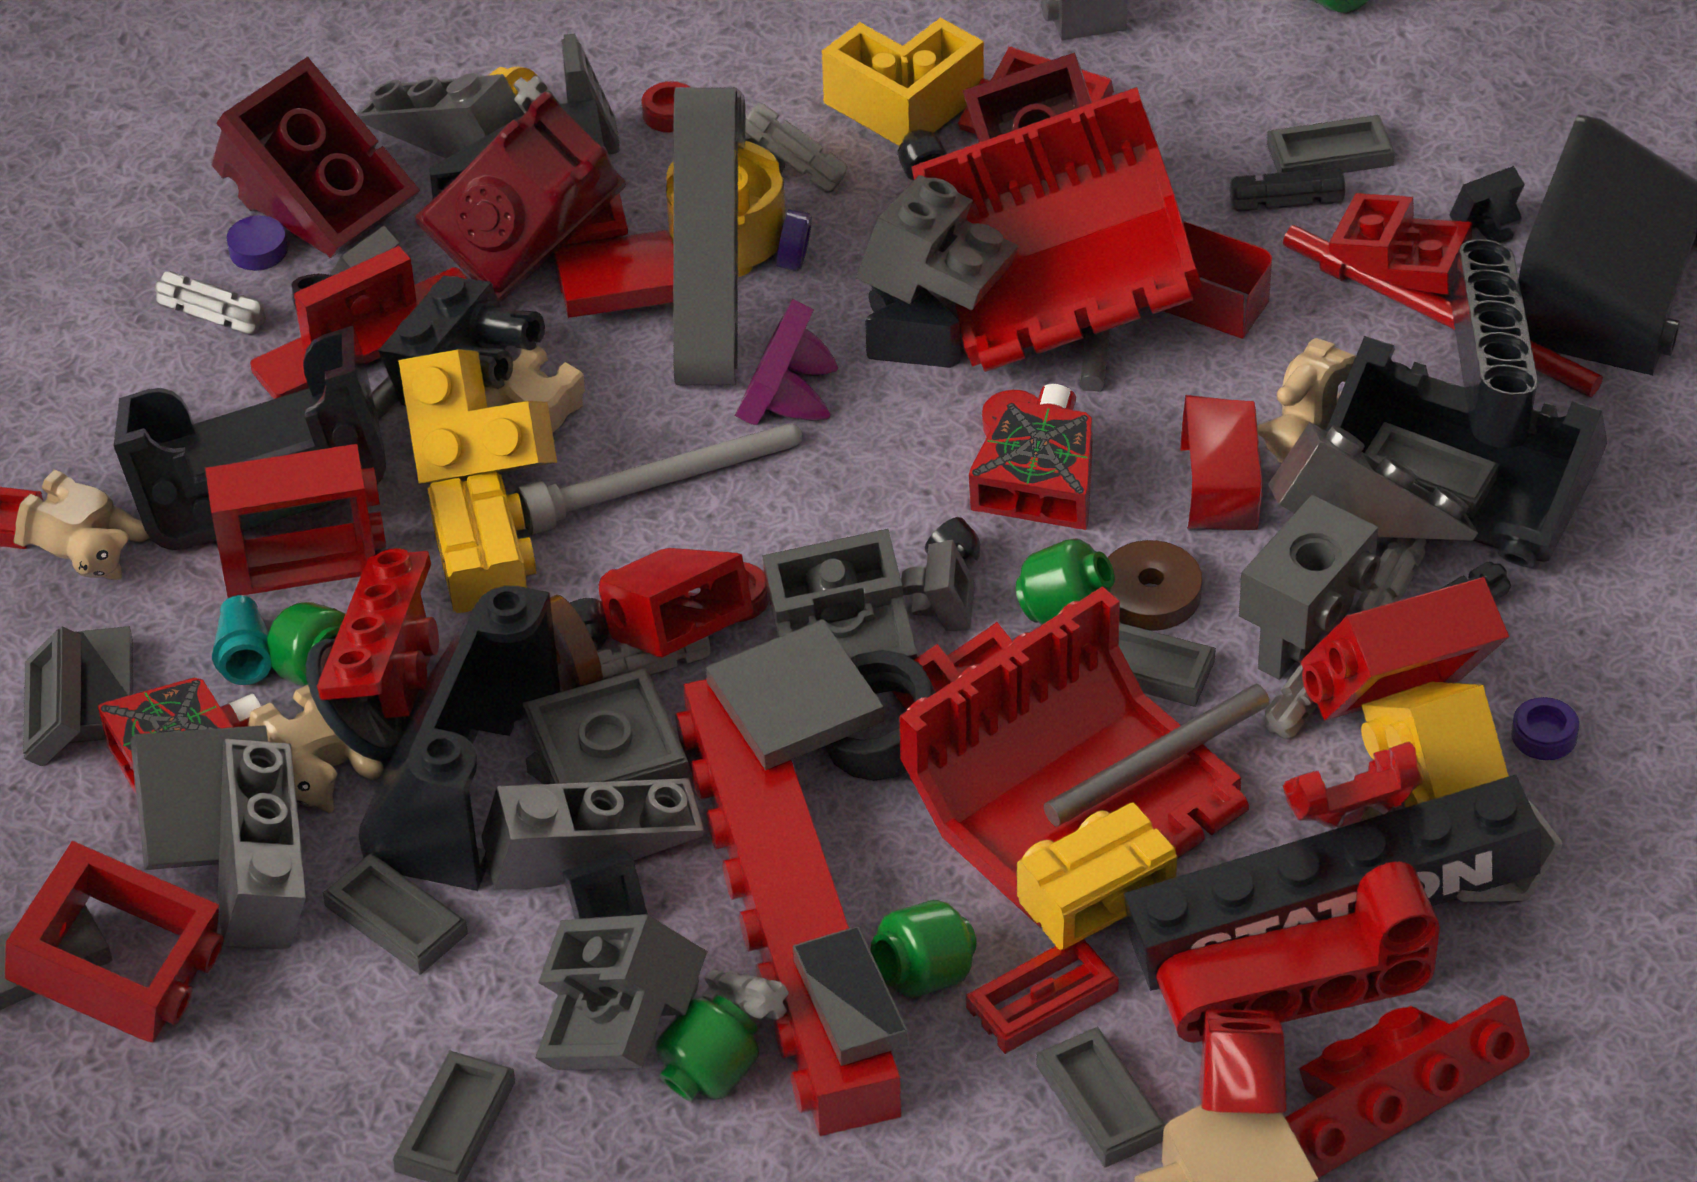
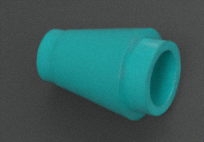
[212,595,272,685]

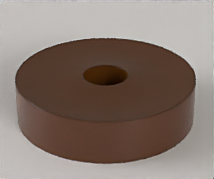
[1108,540,1202,631]
[550,595,603,691]

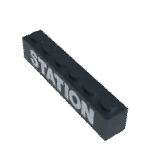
[1124,774,1541,991]

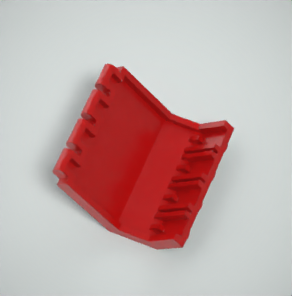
[911,87,1202,372]
[900,586,1249,928]

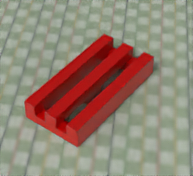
[966,939,1119,1054]

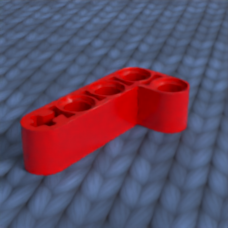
[1156,862,1440,1043]

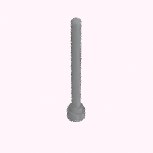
[516,424,802,535]

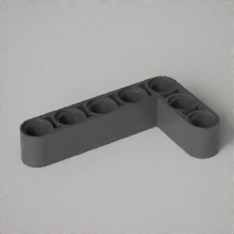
[673,87,746,385]

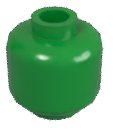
[1015,538,1115,625]
[267,602,346,687]
[870,900,977,998]
[655,995,759,1102]

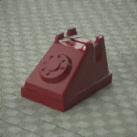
[962,52,1092,143]
[211,56,420,258]
[415,92,626,303]

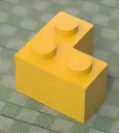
[822,17,984,146]
[398,349,557,484]
[1361,682,1509,808]

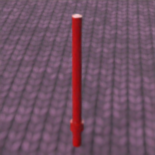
[1283,225,1603,397]

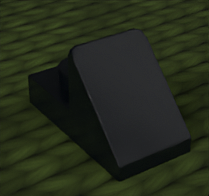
[865,286,960,368]

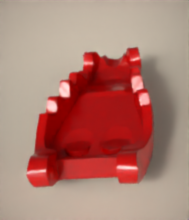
[1283,742,1424,829]

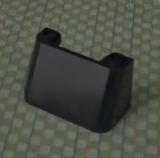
[1519,114,1697,376]
[113,326,386,550]
[1326,336,1607,568]
[358,586,561,891]

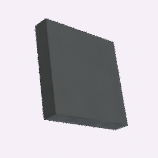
[706,620,884,770]
[522,668,689,784]
[130,725,268,870]

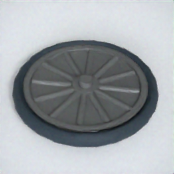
[306,639,407,761]

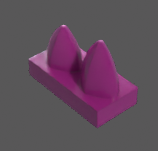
[734,299,838,425]

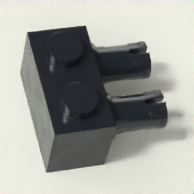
[378,276,545,407]

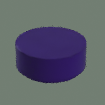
[777,209,812,271]
[226,215,288,270]
[1511,697,1579,760]

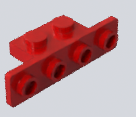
[250,246,468,399]
[317,548,439,718]
[1285,995,1530,1178]

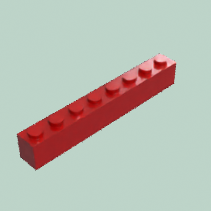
[675,679,901,1136]

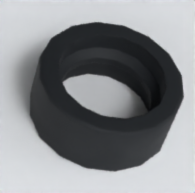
[825,650,936,781]

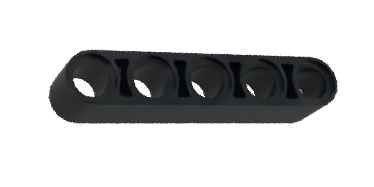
[1451,239,1538,448]

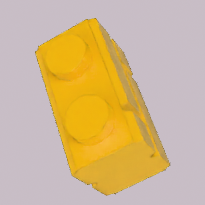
[427,471,536,614]
[1017,802,1177,951]

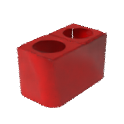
[1164,221,1272,339]
[1181,395,1263,530]
[1199,1009,1287,1114]

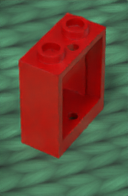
[205,444,387,598]
[1300,577,1510,721]
[5,840,224,1043]

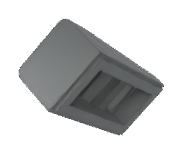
[561,34,620,154]

